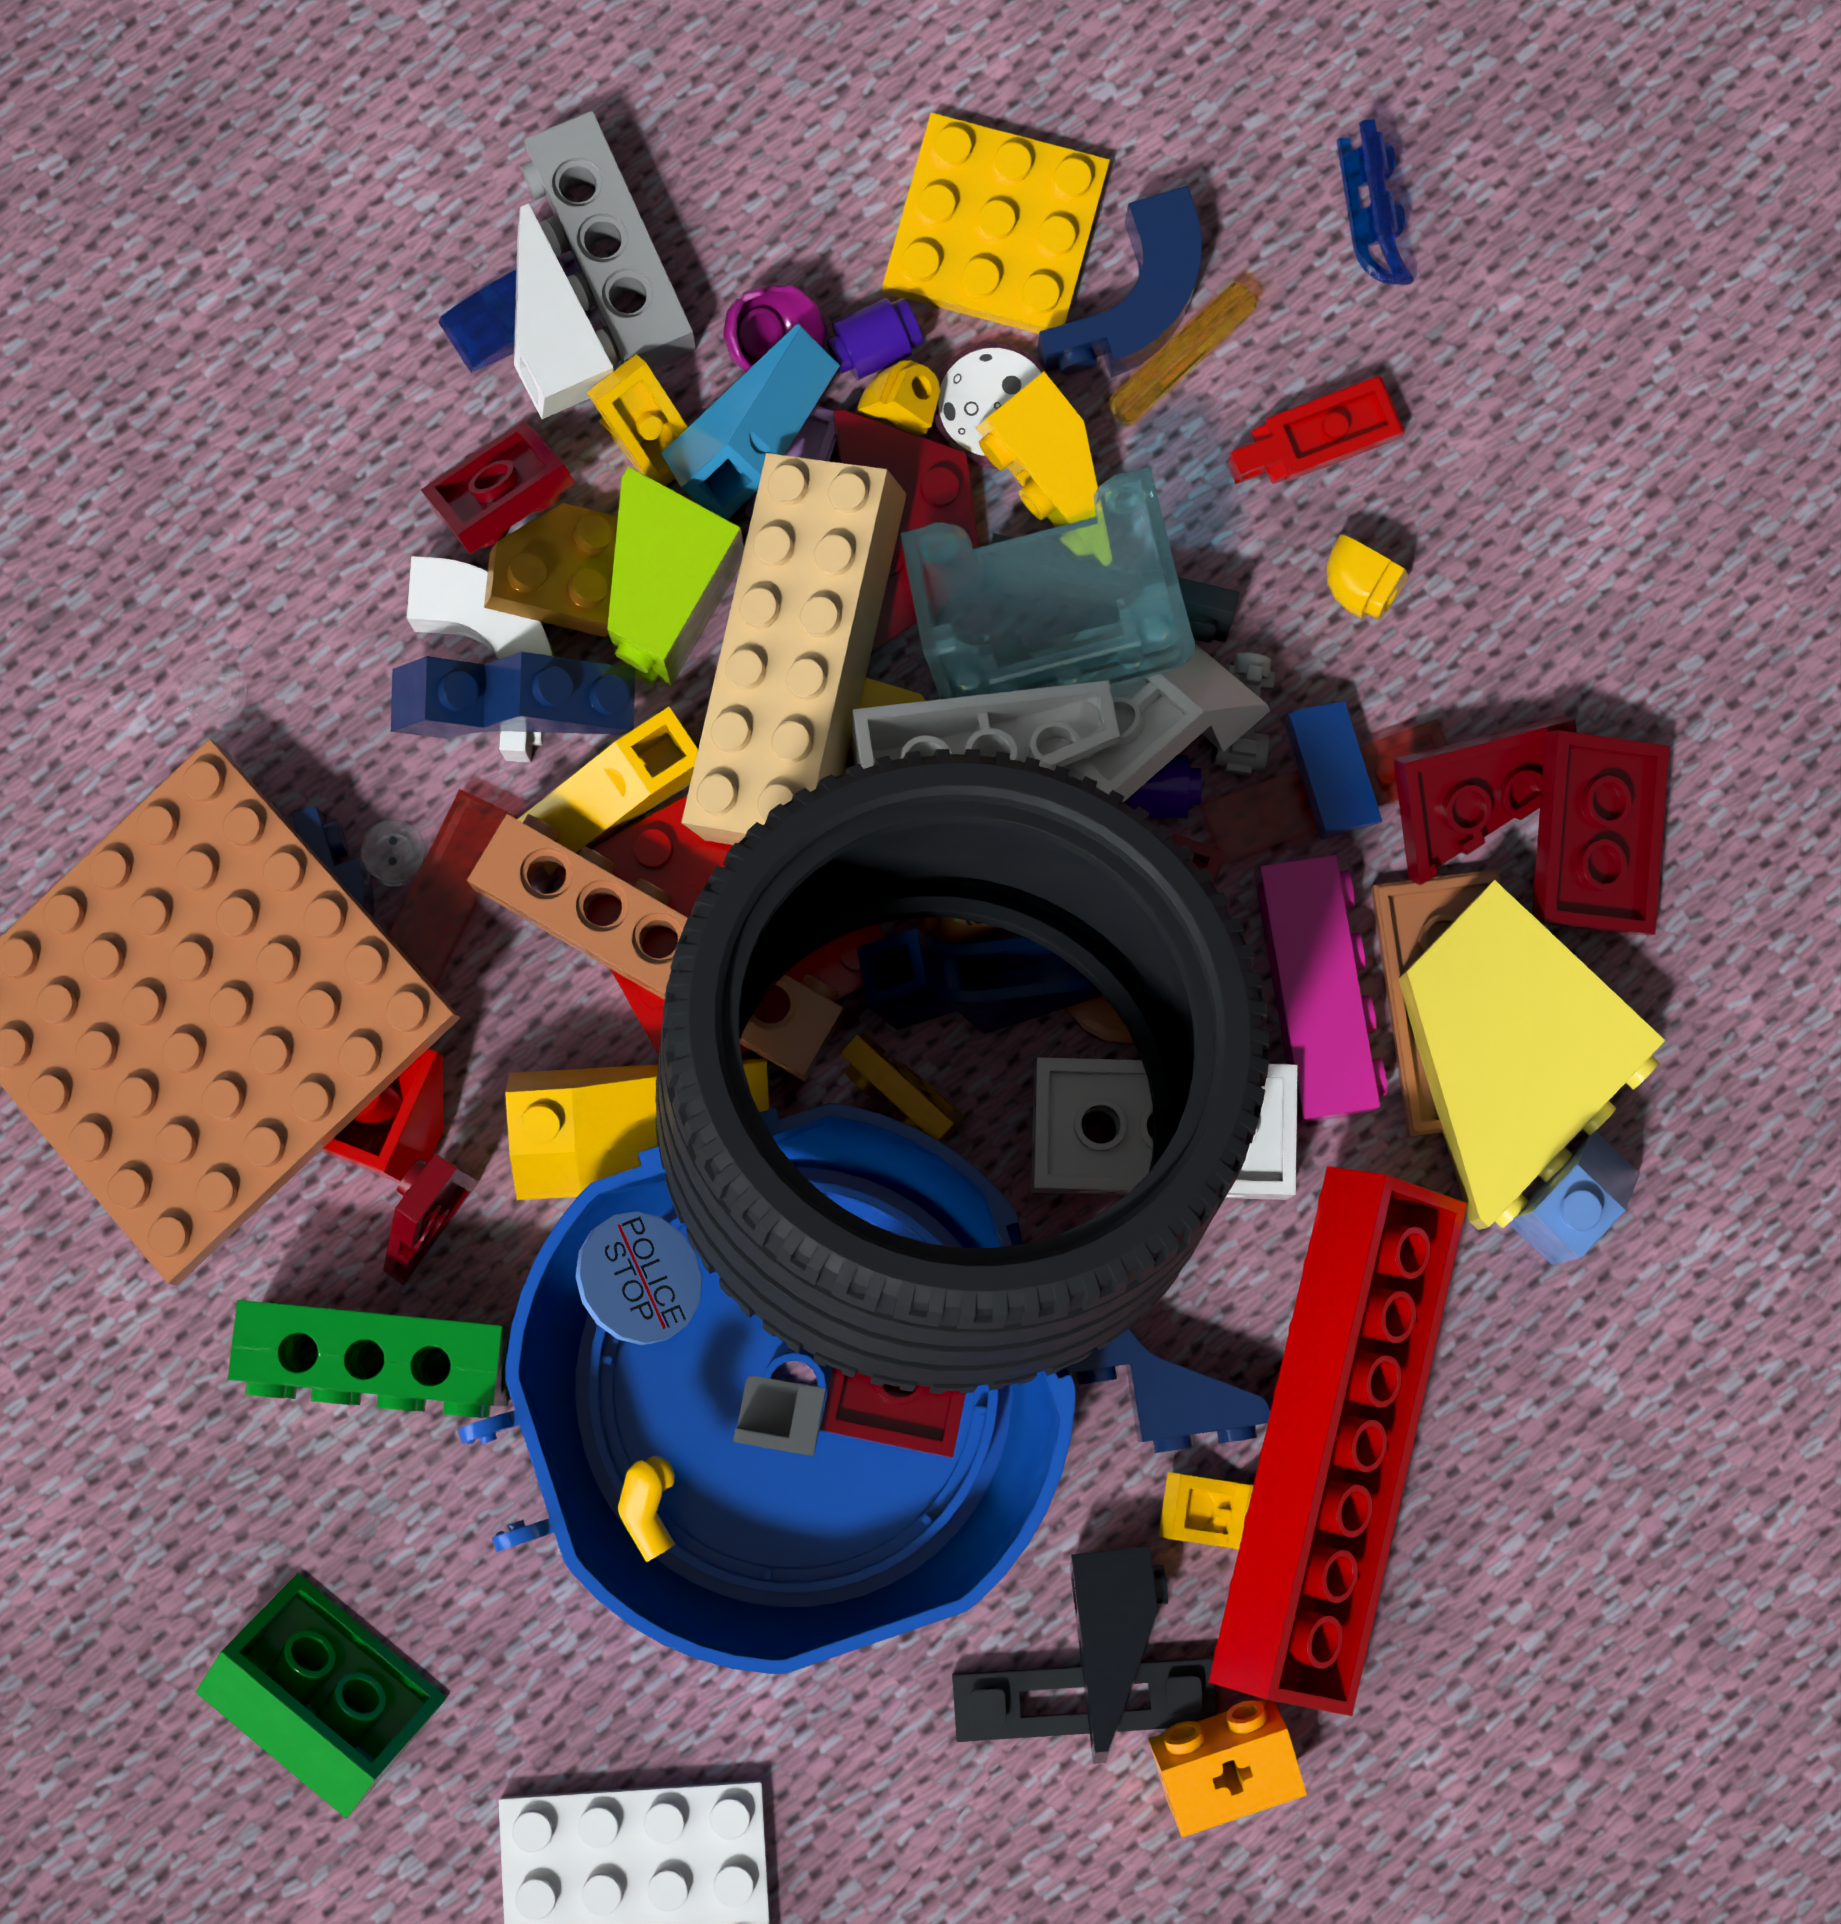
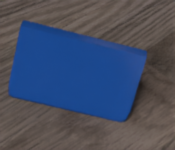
[1283,701,1382,840]

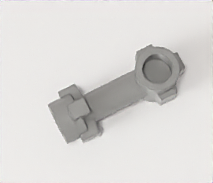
[1211,653,1276,776]

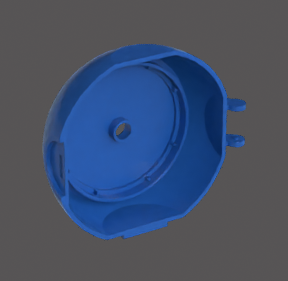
[457,1103,1075,1674]

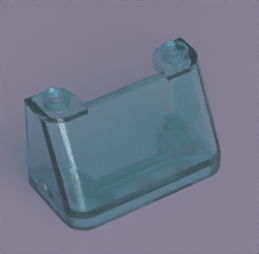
[901,467,1195,699]

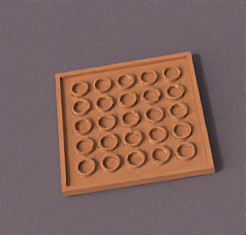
[0,739,461,1286]

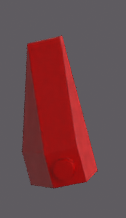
[320,1049,443,1183]

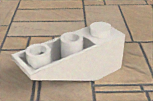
[514,203,617,419]

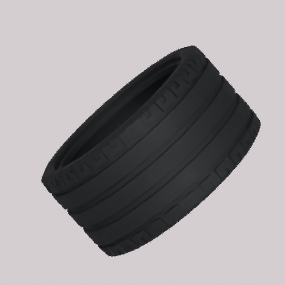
[655,749,1269,1394]

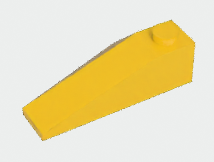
[505,1059,769,1200]

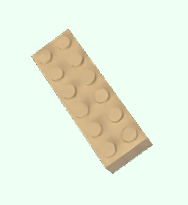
[681,453,907,845]

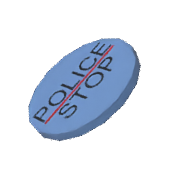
[575,1211,702,1345]

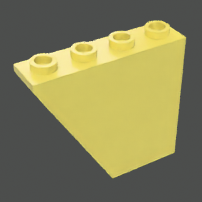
[1398,880,1666,1230]

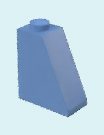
[1508,1131,1640,1265]

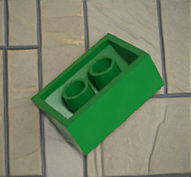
[195,1573,447,1819]

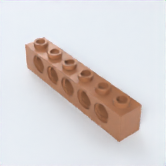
[467,814,844,1081]

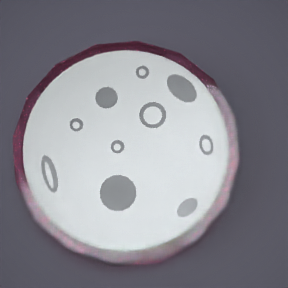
[933,342,1051,469]

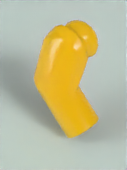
[618,1456,676,1562]

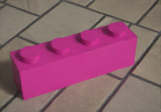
[1254,855,1387,1124]

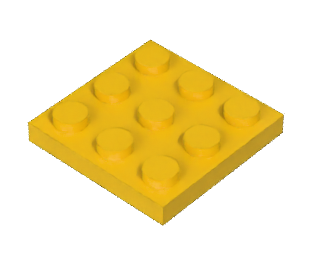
[882,113,1110,334]

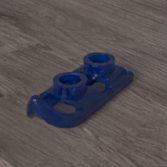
[1336,119,1414,285]

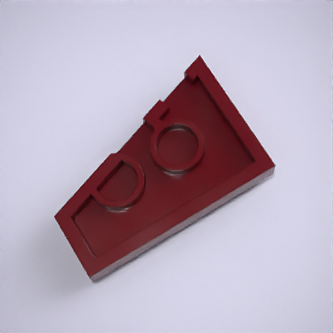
[1393,715,1577,885]

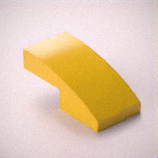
[1158,1472,1254,1550]

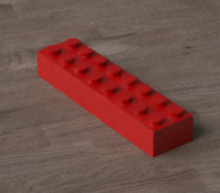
[1208,1166,1467,1716]

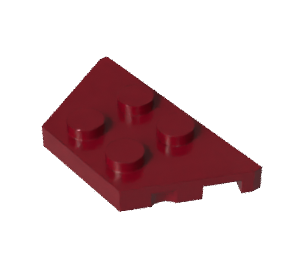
[833,410,983,652]

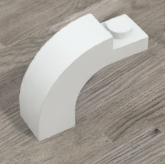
[407,556,555,762]

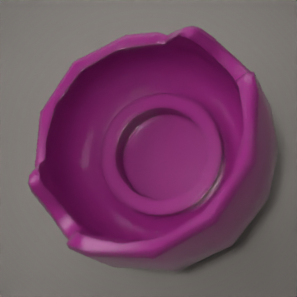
[723,285,827,372]

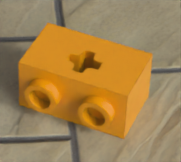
[1148,1699,1307,1837]

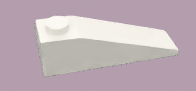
[852,680,1120,770]

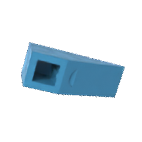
[661,323,840,520]

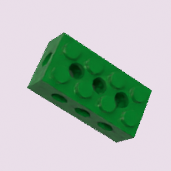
[227,1300,511,1418]

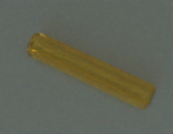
[1108,282,1258,426]

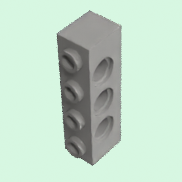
[520,110,696,369]

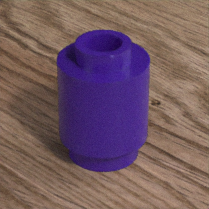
[826,297,924,380]
[1123,755,1201,818]

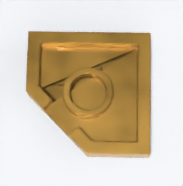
[484,503,618,637]
[840,1033,966,1141]

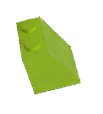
[607,466,744,686]

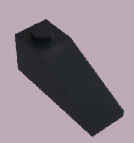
[1070,1546,1168,1764]

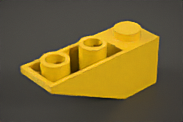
[975,371,1113,568]
[517,707,698,876]

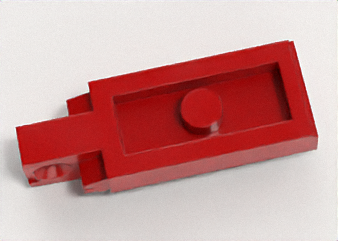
[1226,376,1405,485]

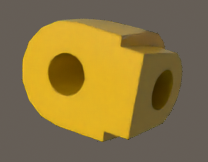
[855,360,940,436]
[1326,534,1409,620]

